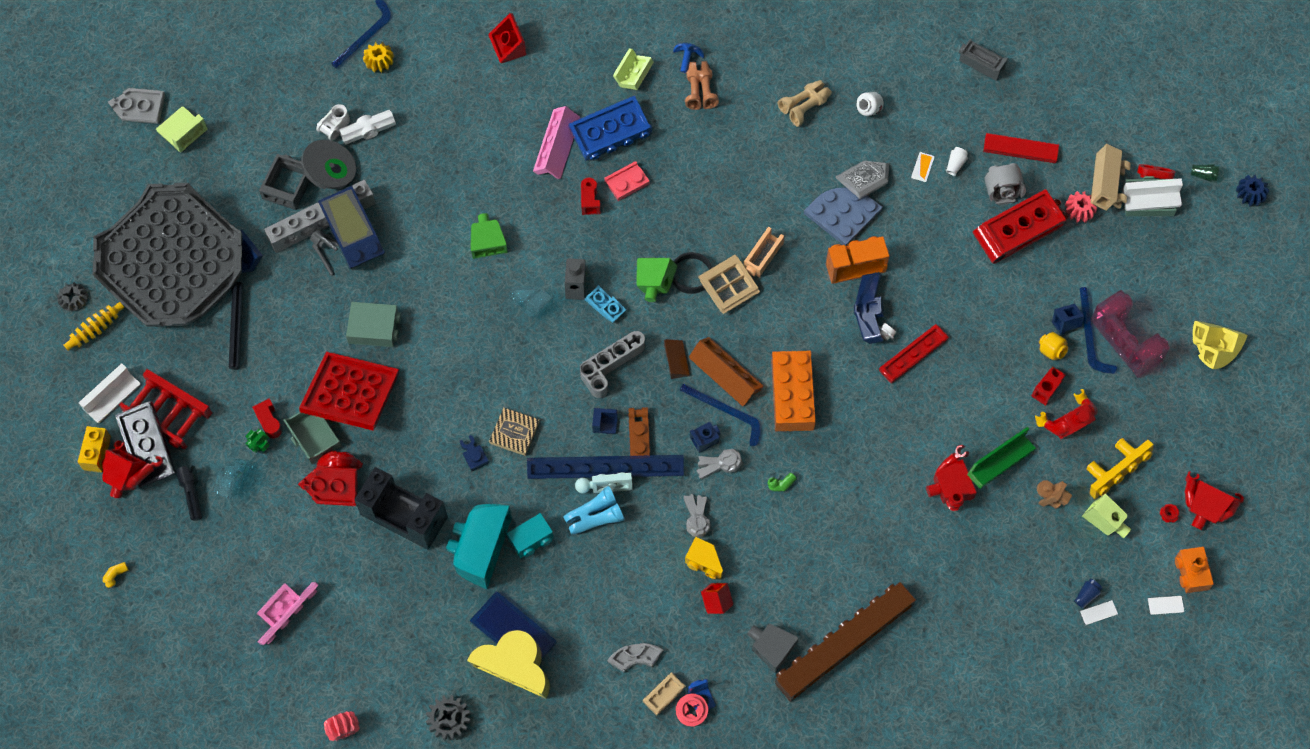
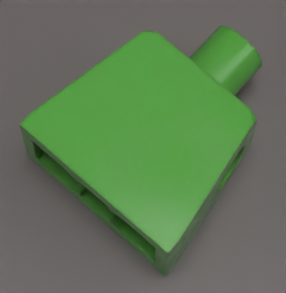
[471,213,508,259]
[637,258,677,302]

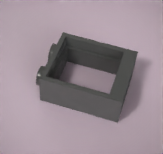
[259,154,310,210]

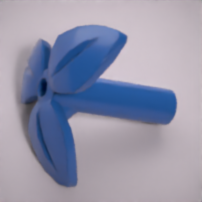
[673,43,704,73]

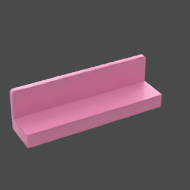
[533,106,580,179]

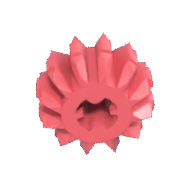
[1065,191,1097,223]
[324,711,360,741]

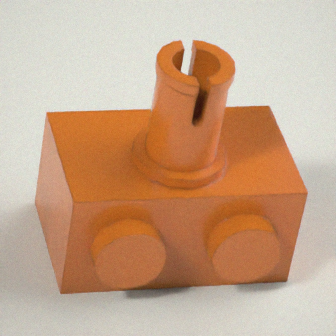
[1175,547,1214,593]

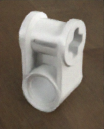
[316,105,350,141]

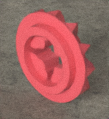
[676,694,709,727]

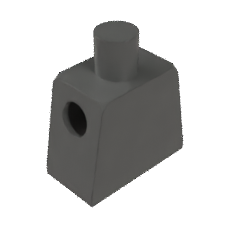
[565,258,587,300]
[747,624,799,673]

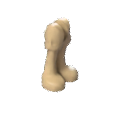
[778,80,832,127]

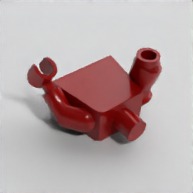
[926,445,977,511]

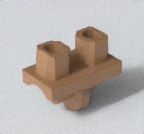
[1037,480,1072,509]

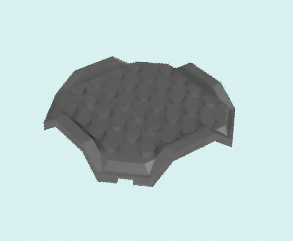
[92,183,242,327]

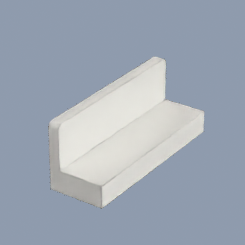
[1122,179,1183,211]
[79,363,141,423]

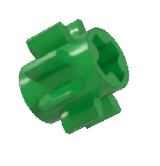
[245,429,270,453]

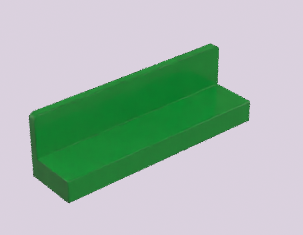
[967,427,1036,489]

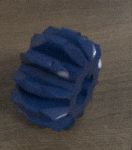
[1236,174,1269,207]

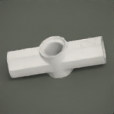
[339,110,396,145]

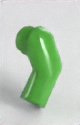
[768,473,797,491]

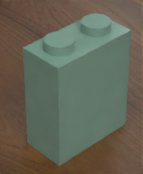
[346,302,401,347]

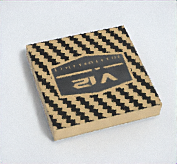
[489,407,540,456]

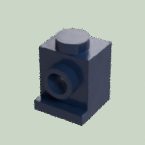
[1052,304,1084,335]
[690,422,721,453]

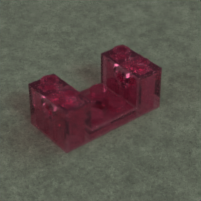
[1090,290,1170,378]

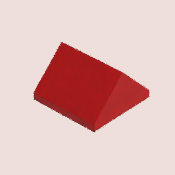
[488,13,526,63]

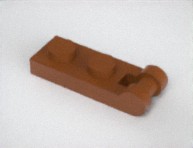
[629,407,650,456]

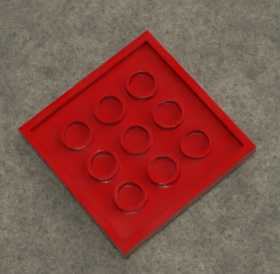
[299,352,399,431]

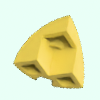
[1193,321,1248,369]

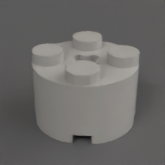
[985,163,1026,205]

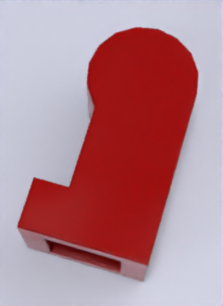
[581,177,600,215]
[1031,367,1066,406]
[252,398,282,439]

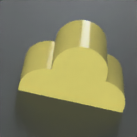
[467,630,550,699]

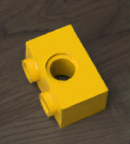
[78,426,111,473]

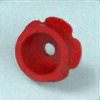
[1160,504,1179,523]

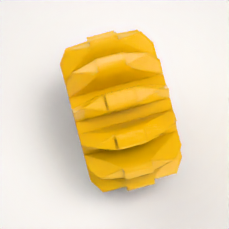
[363,42,394,73]

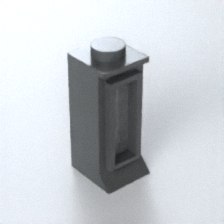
[959,39,1008,81]

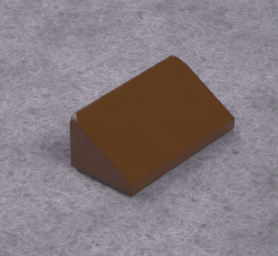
[664,339,690,379]

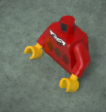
[1035,389,1098,439]

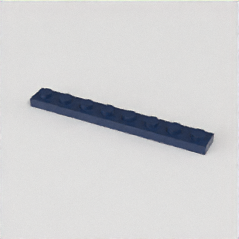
[527,455,684,479]

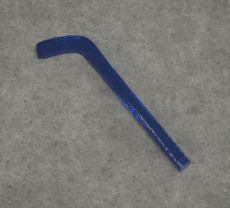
[331,0,391,68]
[1080,287,1117,374]
[680,384,760,446]

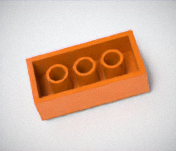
[771,351,815,432]

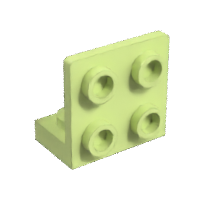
[156,107,208,153]

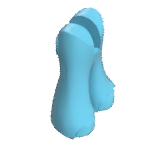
[563,486,624,535]

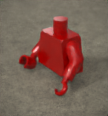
[102,440,163,498]
[1184,471,1244,530]

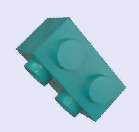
[507,513,554,558]

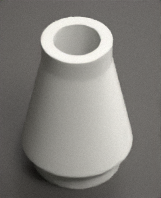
[946,147,968,176]

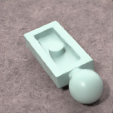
[575,472,632,493]

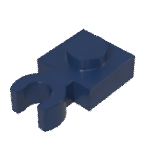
[460,435,489,472]

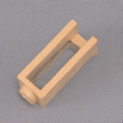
[744,227,784,278]

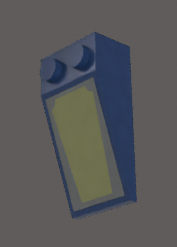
[318,186,385,269]

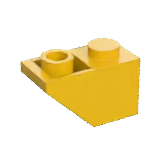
[685,537,723,580]

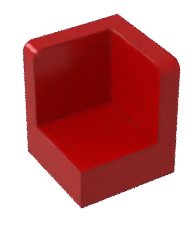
[701,583,733,614]

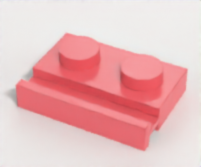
[604,161,650,201]

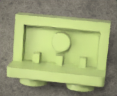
[613,49,654,90]

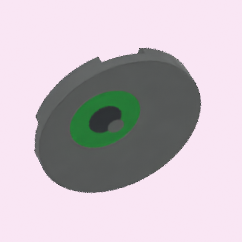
[301,140,356,190]

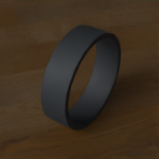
[672,252,712,294]

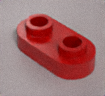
[1137,164,1176,179]

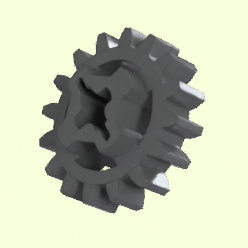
[426,695,471,741]

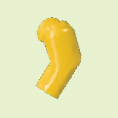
[103,562,129,588]

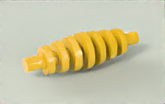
[63,302,125,351]

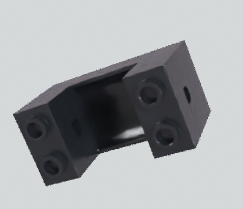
[354,467,448,550]

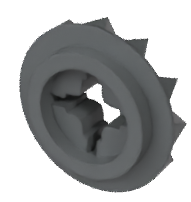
[57,282,88,311]

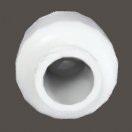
[856,92,884,116]

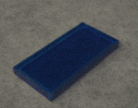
[470,591,557,660]

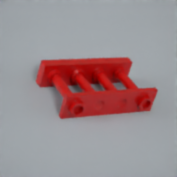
[119,369,212,450]

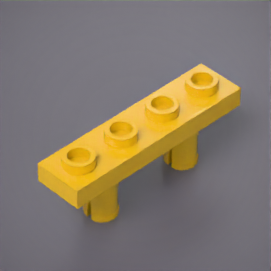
[1086,438,1154,499]

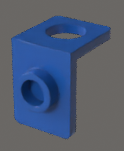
[688,679,715,710]

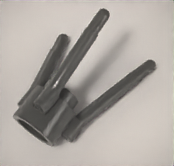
[310,230,339,275]

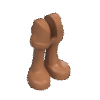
[685,61,719,110]

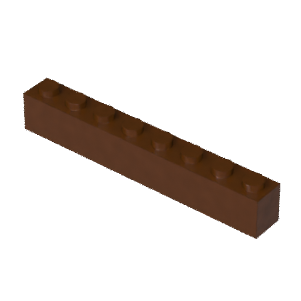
[775,582,916,702]

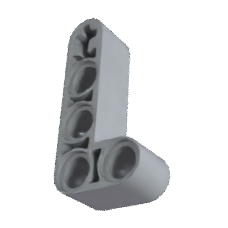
[580,331,645,398]

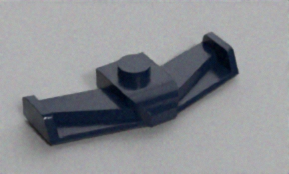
[854,272,884,344]

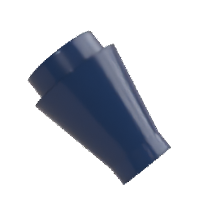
[1074,578,1103,609]

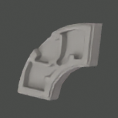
[607,643,663,673]

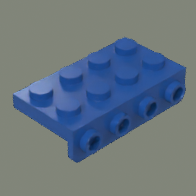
[569,96,652,161]

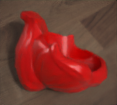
[317,451,363,470]

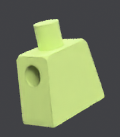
[1082,494,1131,538]

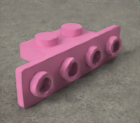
[257,582,318,645]

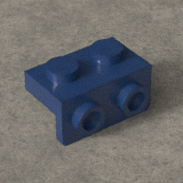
[240,230,263,273]

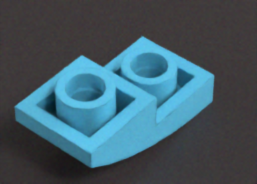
[584,285,626,323]

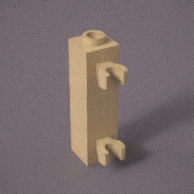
[1091,144,1131,211]

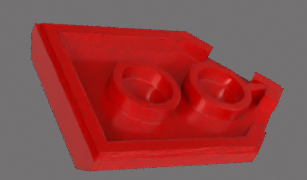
[298,466,357,506]

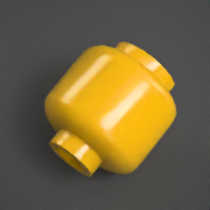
[1039,332,1068,361]

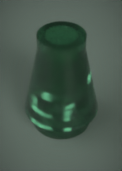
[1191,164,1219,182]

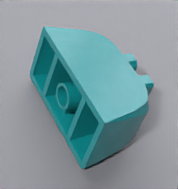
[446,504,512,589]

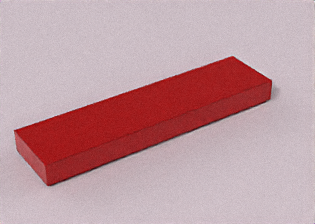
[983,133,1059,163]
[879,324,949,384]

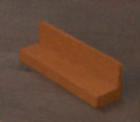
[689,337,764,406]

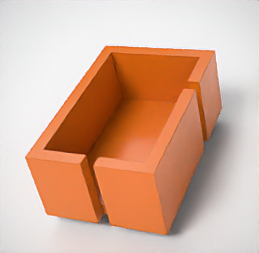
[826,236,889,284]

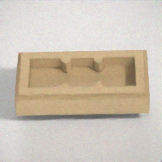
[643,672,686,716]

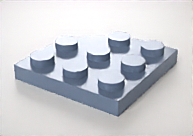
[804,188,882,246]

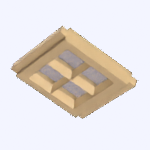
[698,255,760,314]

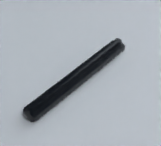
[229,282,243,370]

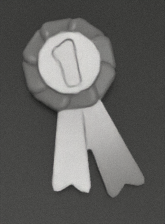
[697,449,742,480]
[684,494,710,537]

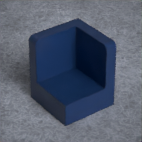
[592,408,618,434]

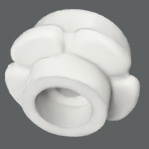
[879,323,896,340]

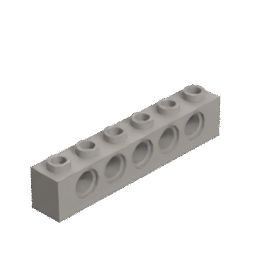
[264,180,376,253]

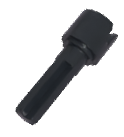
[176,466,202,521]

